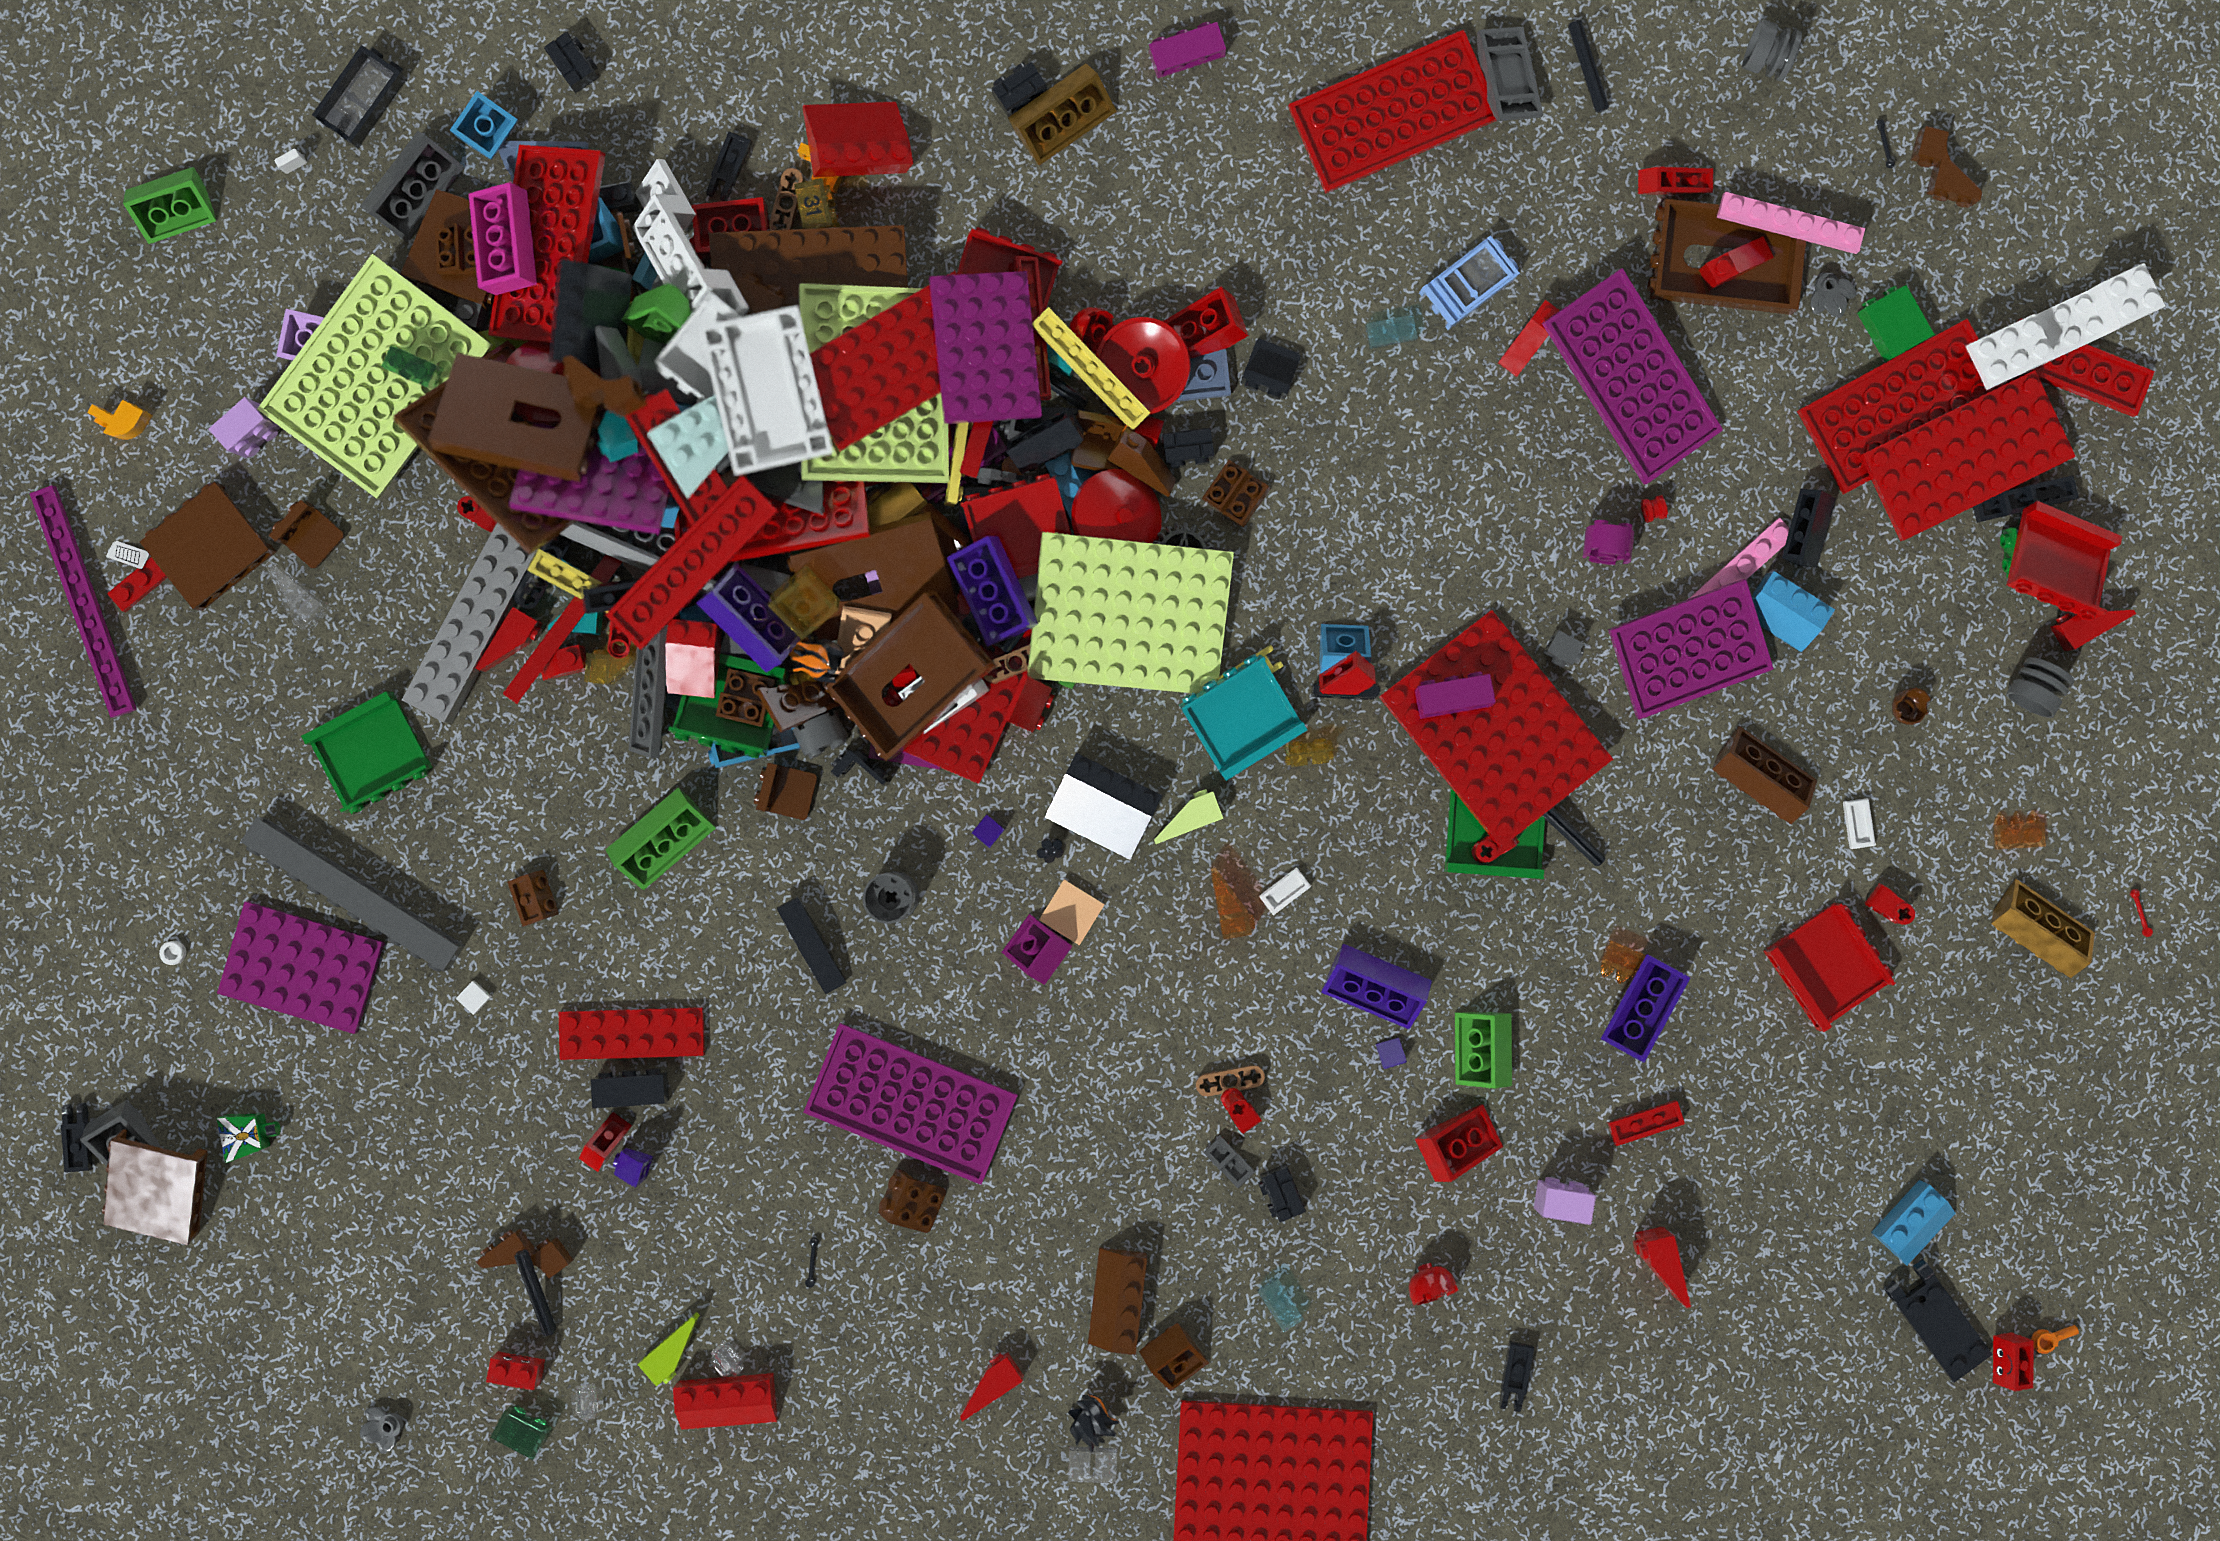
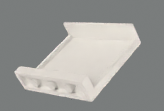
[654,291,743,403]

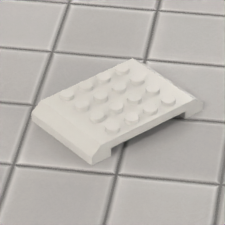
[699,306,833,476]

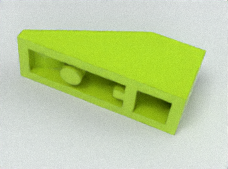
[637,1312,700,1386]

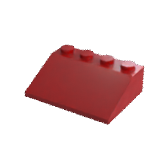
[802,102,913,177]

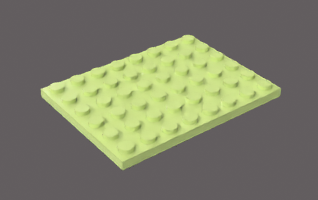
[257,254,494,499]
[799,284,949,483]
[1027,532,1234,694]

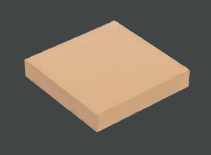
[1039,879,1105,945]

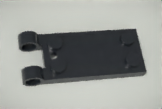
[1883,1259,1993,1383]

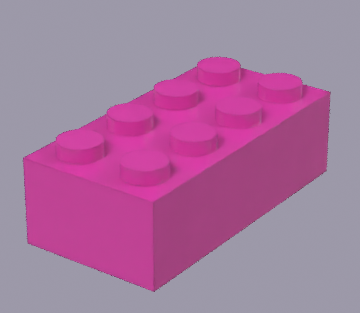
[469,182,537,295]

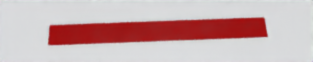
[959,421,993,478]
[503,554,622,704]

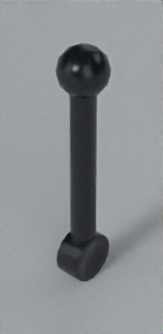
[1876,119,1895,168]
[805,1237,819,1288]

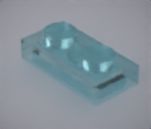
[1365,315,1418,349]
[1257,1277,1304,1332]

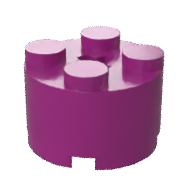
[1582,520,1635,565]

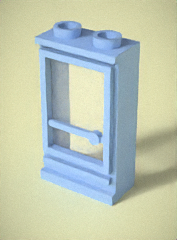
[1419,235,1520,330]

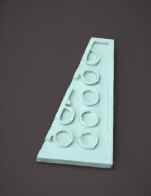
[647,394,729,498]

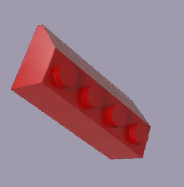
[673,1373,777,1430]

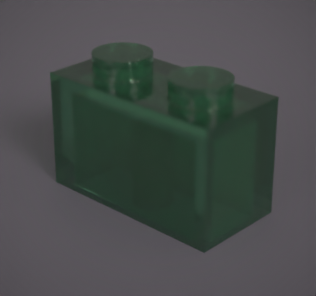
[381,345,444,389]
[490,1406,552,1460]

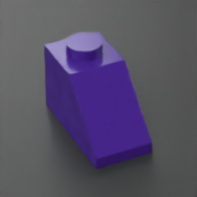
[613,1148,653,1187]

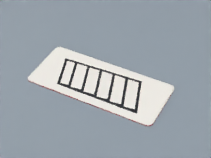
[106,541,149,569]

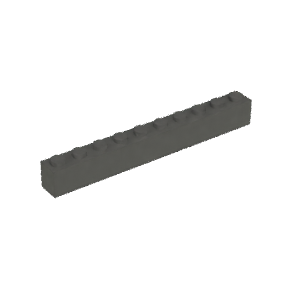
[240,817,465,972]

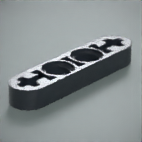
[514,535,572,609]

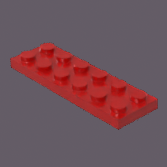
[2017,318,2155,417]
[625,389,728,526]
[558,1007,705,1060]

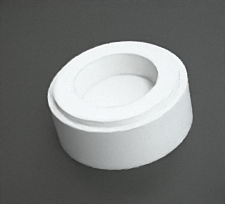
[159,941,186,965]

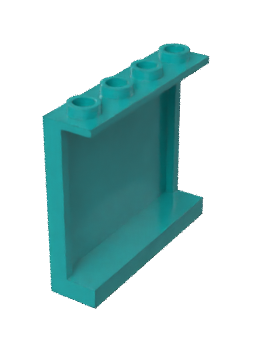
[1179,654,1308,781]

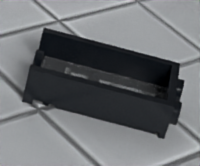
[312,45,408,149]

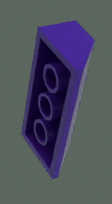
[947,536,1039,646]
[697,563,805,673]
[1321,944,1432,1029]
[1600,954,1690,1063]

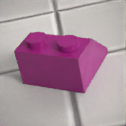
[1001,914,1073,985]

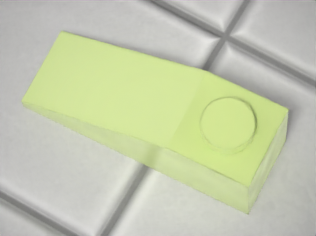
[1154,789,1223,844]

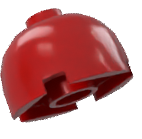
[1069,307,1115,356]
[1408,1263,1459,1306]

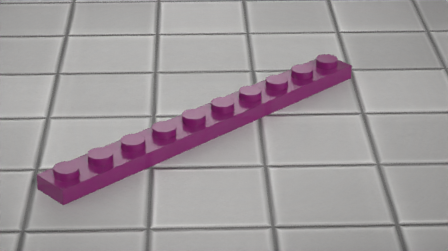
[29,485,137,718]

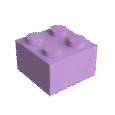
[209,397,281,458]
[1534,1177,1596,1225]

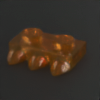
[1993,810,2046,849]
[1600,940,1646,984]

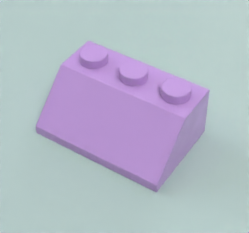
[276,309,324,361]

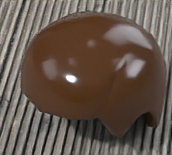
[1892,687,1931,725]

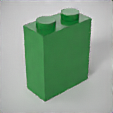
[1857,285,1935,362]

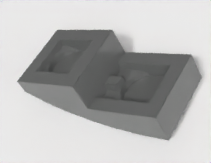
[1203,1136,1256,1189]

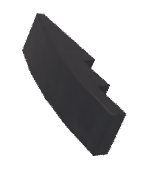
[1973,475,2079,523]
[777,896,847,994]

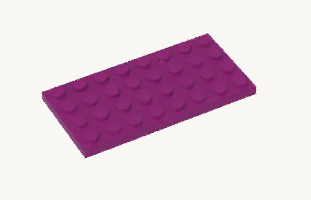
[1541,268,1723,485]
[803,1023,1018,1185]

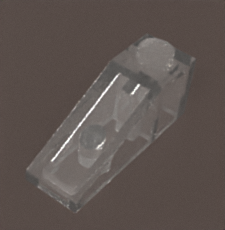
[265,561,332,630]

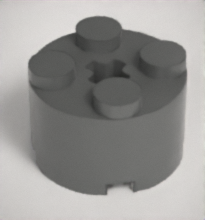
[792,710,848,759]

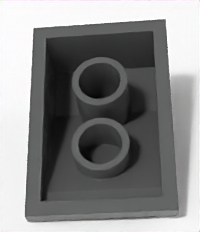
[80,1100,161,1166]

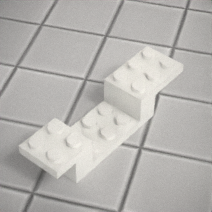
[632,159,749,317]
[1966,263,2165,390]

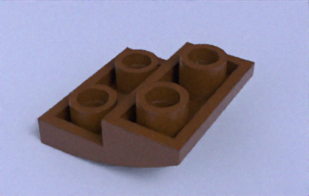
[435,223,477,275]
[1202,460,1271,528]
[716,668,777,727]

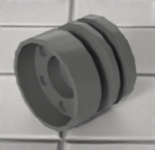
[1742,19,1802,82]
[2006,657,2075,718]
[862,871,920,924]

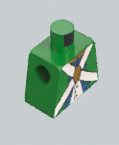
[217,1113,281,1163]

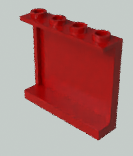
[957,227,1063,312]
[960,473,1072,579]
[2006,501,2122,620]
[1764,903,1896,1032]

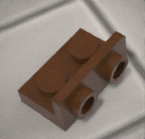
[507,870,559,927]

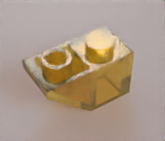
[584,649,636,685]

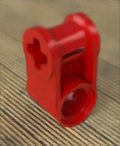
[457,496,497,533]
[608,620,632,658]
[1471,834,1519,863]
[1865,883,1915,925]
[1221,1088,1262,1134]

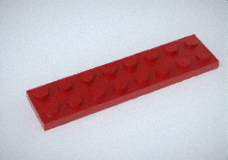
[606,475,779,650]

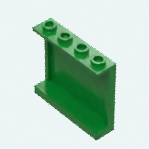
[669,653,789,758]
[301,691,433,815]
[1444,787,1545,879]

